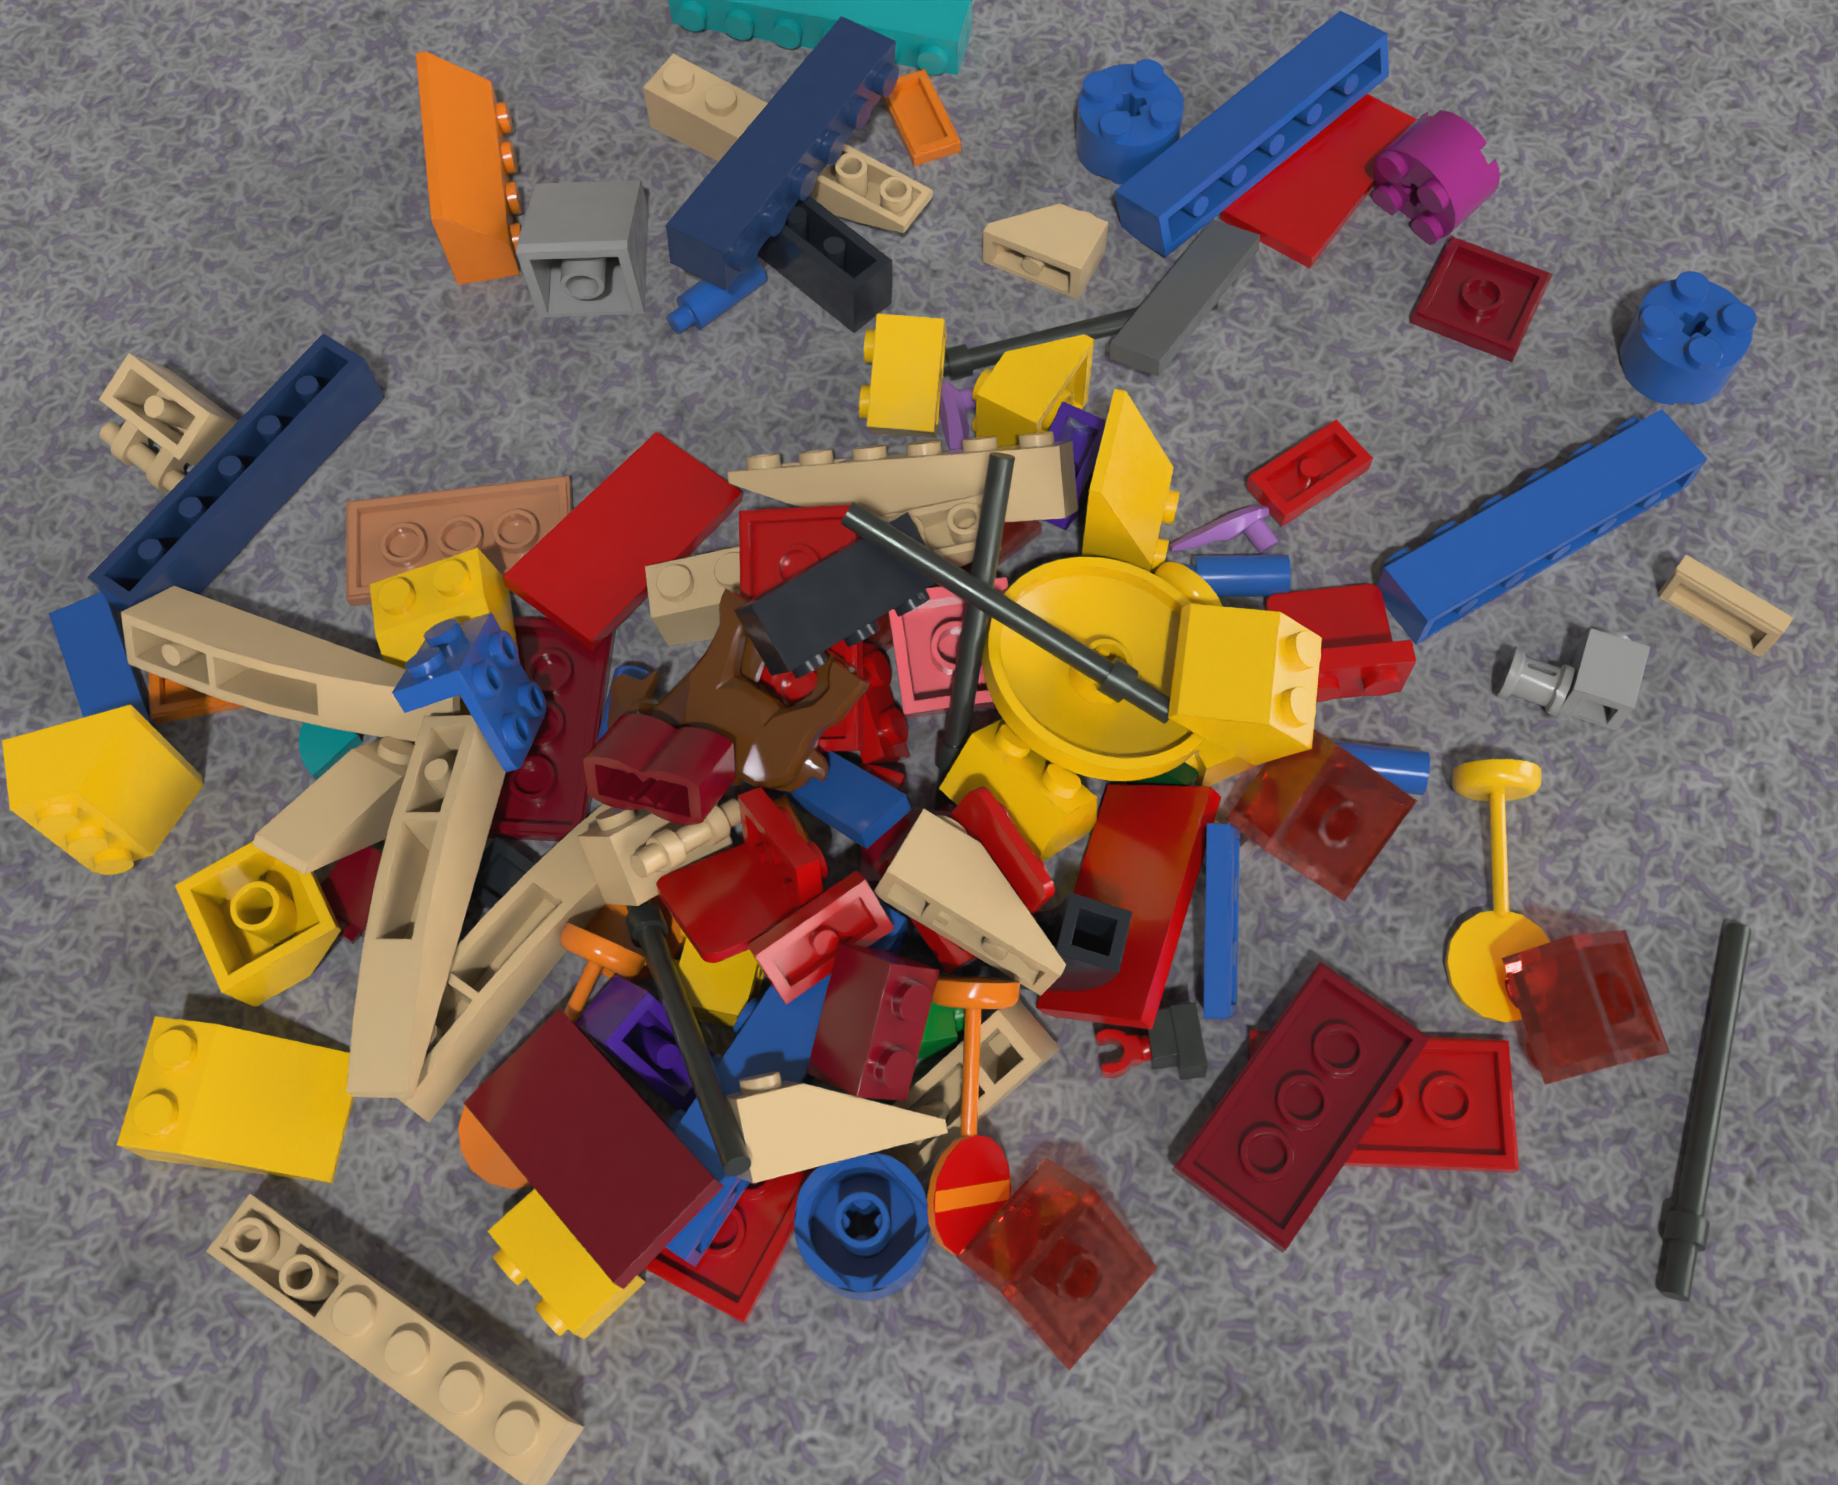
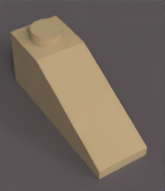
[253,736,414,874]
[873,809,1066,996]
[874,1000,1061,1175]
[726,1072,948,1183]

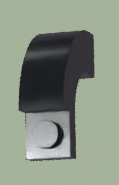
[906,892,1133,991]

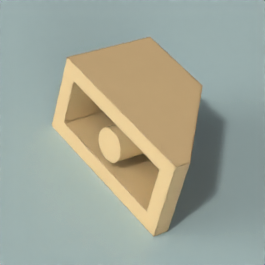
[983,203,1108,299]

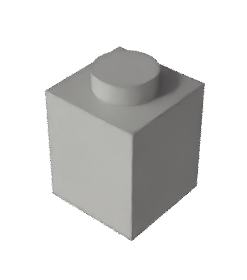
[1559,628,1650,731]

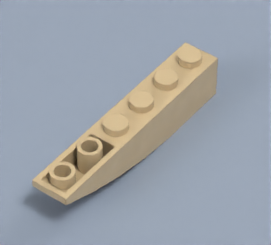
[643,54,933,233]
[727,431,1078,522]
[645,494,1002,646]
[121,586,461,742]
[346,715,506,1099]
[397,804,612,1123]
[206,1194,584,1485]

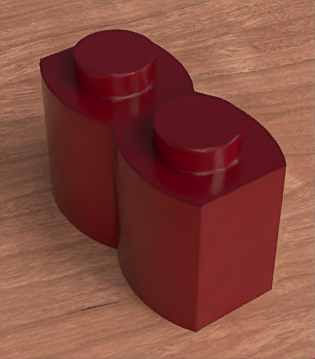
[583,714,736,825]

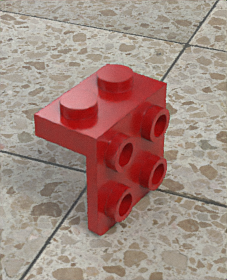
[1265,584,1416,702]
[877,786,1055,976]
[656,787,828,963]

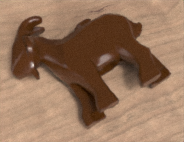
[607,588,870,793]

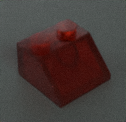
[1225,730,1417,902]
[1502,930,1670,1085]
[956,1158,1157,1371]

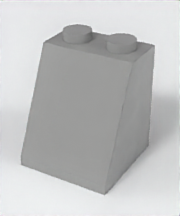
[516,180,649,317]

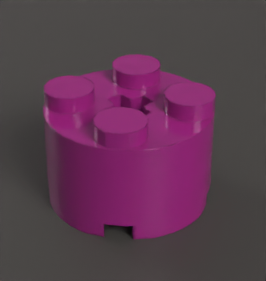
[1372,110,1500,245]

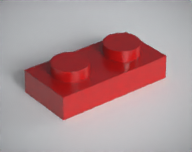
[1246,419,1373,527]
[860,643,910,764]
[747,871,895,1004]

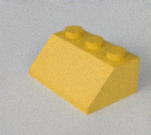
[2,704,204,875]

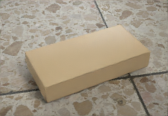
[1658,554,1794,657]

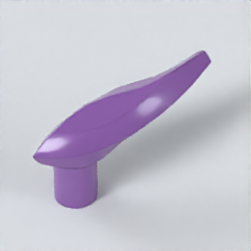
[940,381,976,450]
[1169,505,1279,555]

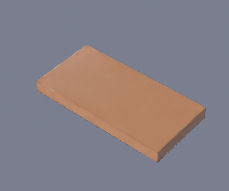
[346,475,573,607]

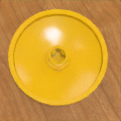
[982,557,1206,781]

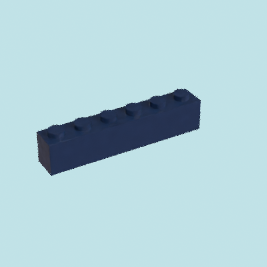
[666,16,899,290]
[87,333,384,612]

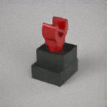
[1096,1002,1208,1080]

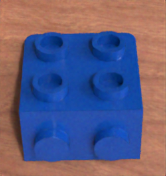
[392,612,546,772]

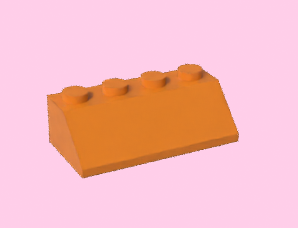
[416,51,522,285]

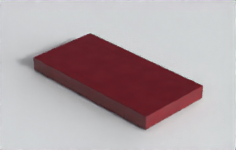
[487,617,616,842]
[1172,962,1430,1253]
[464,1009,724,1289]

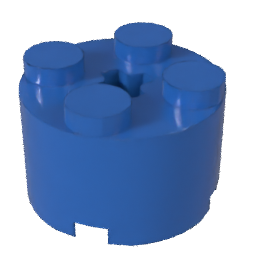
[1076,59,1184,185]
[1619,271,1757,405]
[794,1153,932,1301]

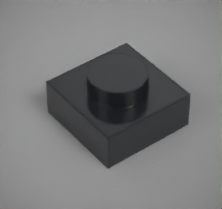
[471,837,535,910]

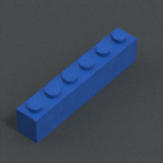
[1115,10,1389,257]
[1377,409,1707,645]
[666,892,909,1267]

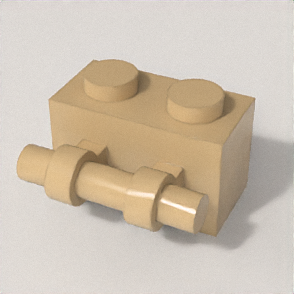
[99,353,238,493]
[577,799,741,906]

